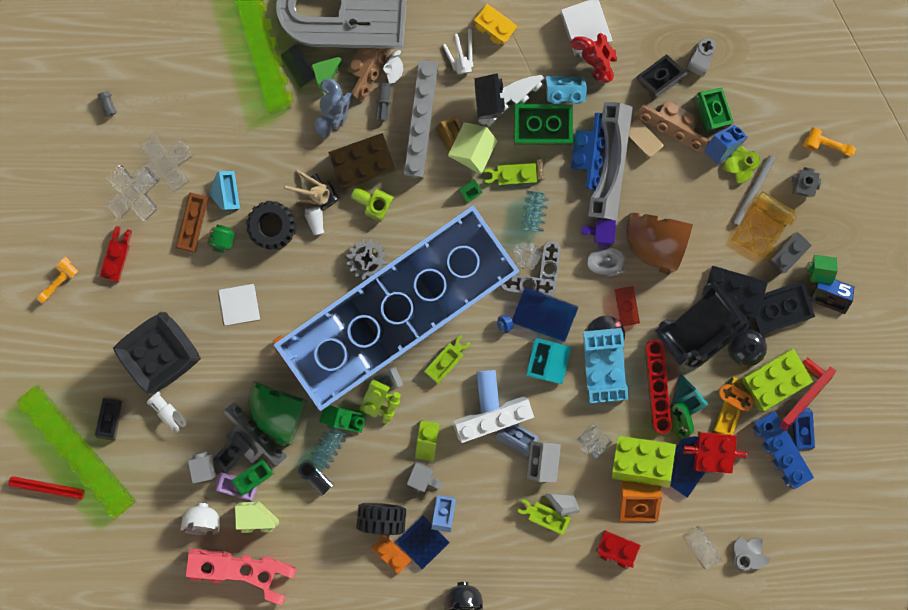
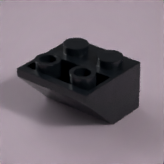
[474,73,505,120]

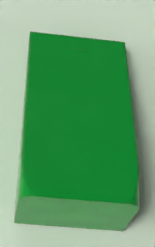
[231,458,275,496]

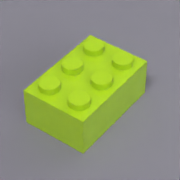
[739,349,813,411]
[612,436,676,488]

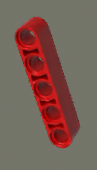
[645,340,671,434]

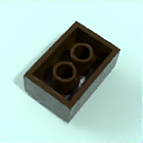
[328,133,396,190]

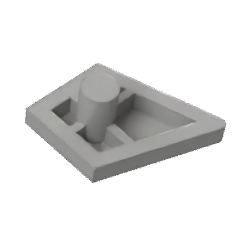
[545,493,580,516]

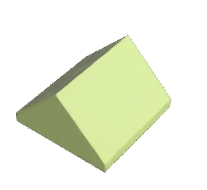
[447,122,497,174]

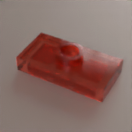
[614,286,640,327]

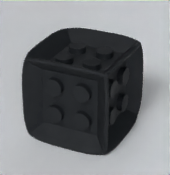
[113,312,201,395]

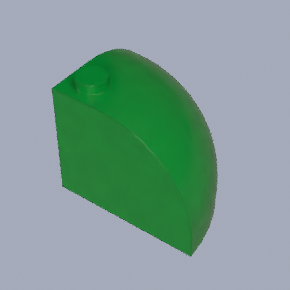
[249,381,308,446]

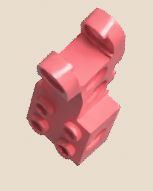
[186,548,297,605]

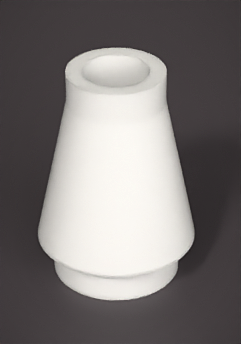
[304,206,324,235]

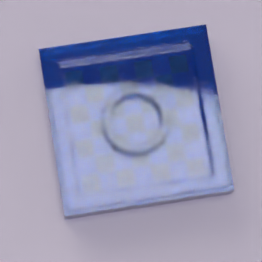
[396,515,450,569]

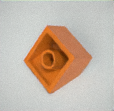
[620,481,662,521]

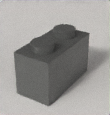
[768,232,812,274]

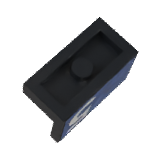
[810,280,855,314]

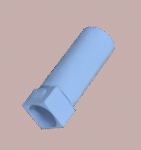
[477,370,499,414]

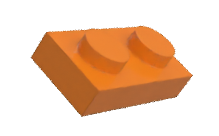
[371,535,412,574]

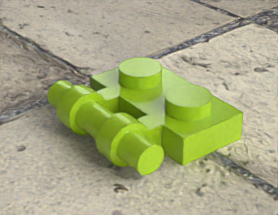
[359,379,401,424]

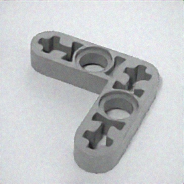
[501,241,561,296]

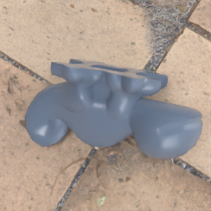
[314,78,352,138]

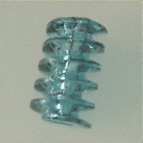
[520,191,549,232]
[311,425,348,469]

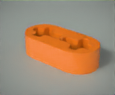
[718,384,754,411]

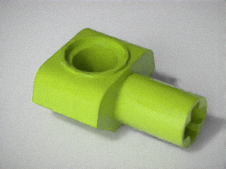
[350,187,394,222]

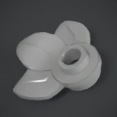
[733,537,770,571]

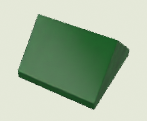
[694,87,734,133]

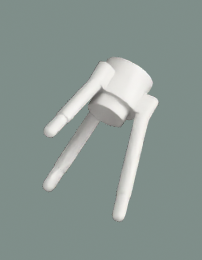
[443,28,474,75]

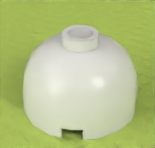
[181,503,220,535]

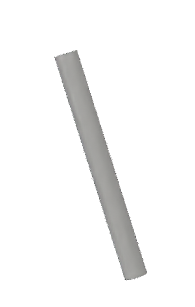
[733,155,775,226]

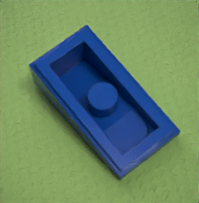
[792,408,815,450]

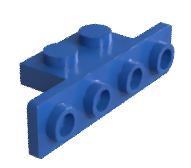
[571,113,605,191]

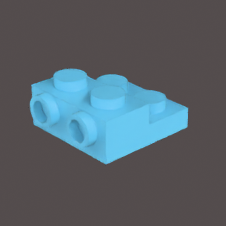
[546,76,587,104]

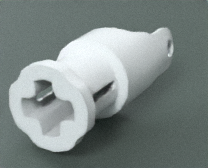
[146,391,186,433]

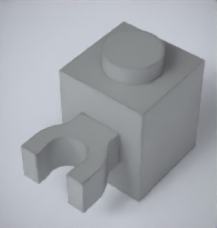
[407,462,443,493]

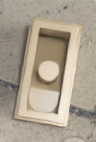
[628,118,664,160]

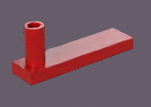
[779,357,836,431]

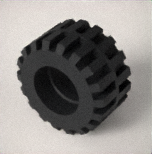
[246,201,296,250]
[356,503,407,535]

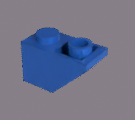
[703,124,748,164]

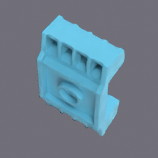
[583,328,628,403]

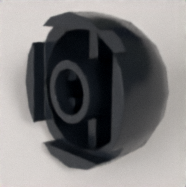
[728,329,767,367]
[444,582,483,610]

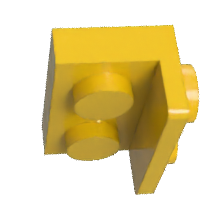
[473,4,518,46]

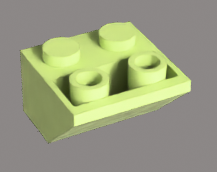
[235,501,279,533]

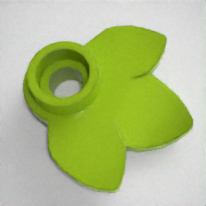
[722,146,760,184]

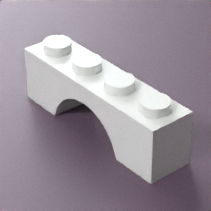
[452,396,534,443]

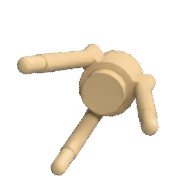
[284,170,329,206]

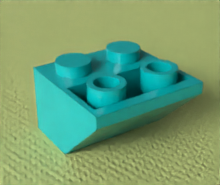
[525,338,572,384]

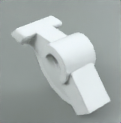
[383,50,403,84]

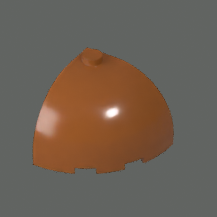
[626,213,693,275]

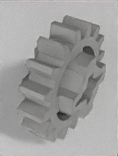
[346,239,388,280]

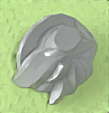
[588,248,626,277]

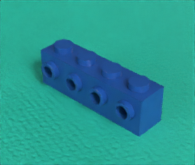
[752,410,814,490]

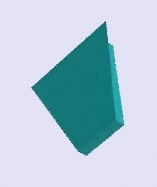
[670,373,708,415]

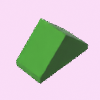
[312,57,343,95]

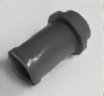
[97,91,117,117]

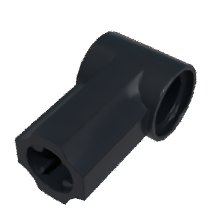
[298,460,333,496]

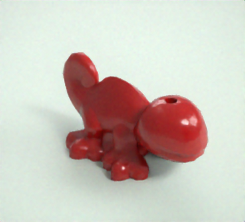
[570,33,617,83]

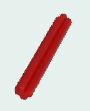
[8,476,85,500]

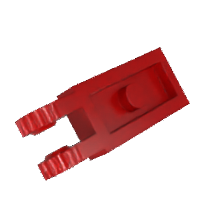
[100,226,132,282]

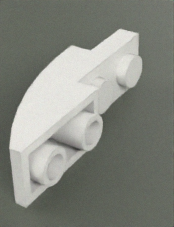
[478,75,544,127]

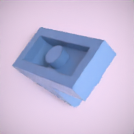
[431,495,456,532]

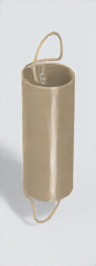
[536,154,544,186]

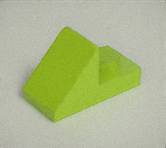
[415,420,439,461]

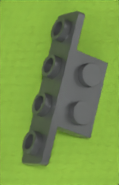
[223,402,287,466]

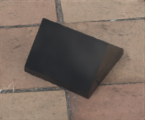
[636,54,687,101]

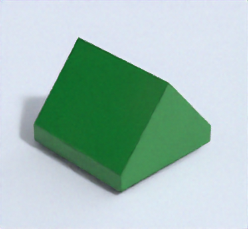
[458,179,483,203]

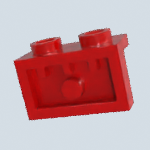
[596,530,641,569]

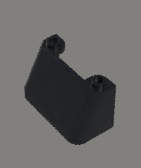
[654,282,750,370]

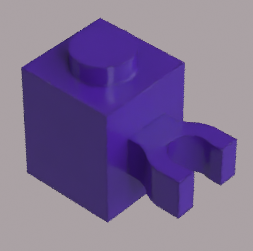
[581,219,616,247]

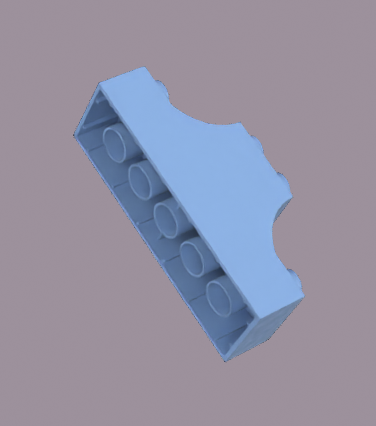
[274,205,520,411]

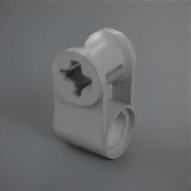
[686,38,716,77]

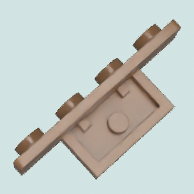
[346,48,392,102]
[635,100,710,153]

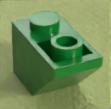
[319,405,367,433]

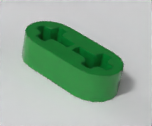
[670,402,694,439]

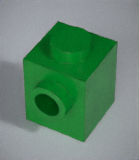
[807,254,838,285]

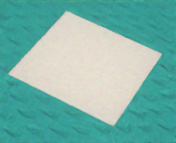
[219,284,260,325]

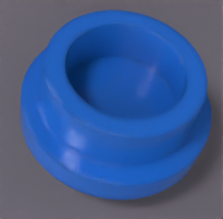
[497,315,514,334]

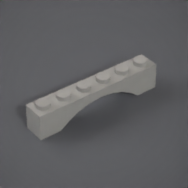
[404,60,438,179]
[588,102,633,221]

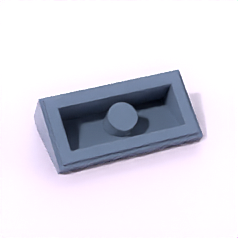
[495,424,539,457]

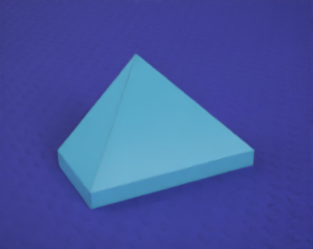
[208,171,240,210]

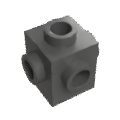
[792,167,821,198]

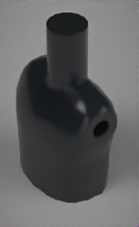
[311,173,340,210]

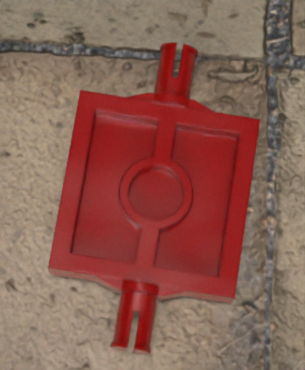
[682,431,747,474]

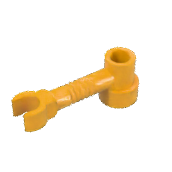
[803,128,856,157]
[36,257,79,304]

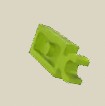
[484,163,537,185]
[424,335,470,384]
[517,499,571,535]

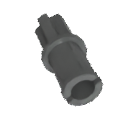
[376,83,392,122]

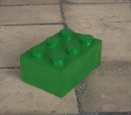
[514,104,573,145]

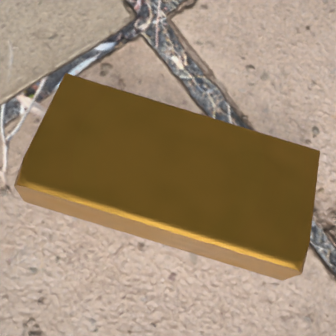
[435,116,461,160]

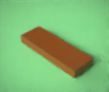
[176,192,209,253]

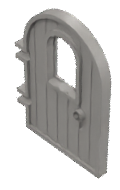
[276,0,407,49]

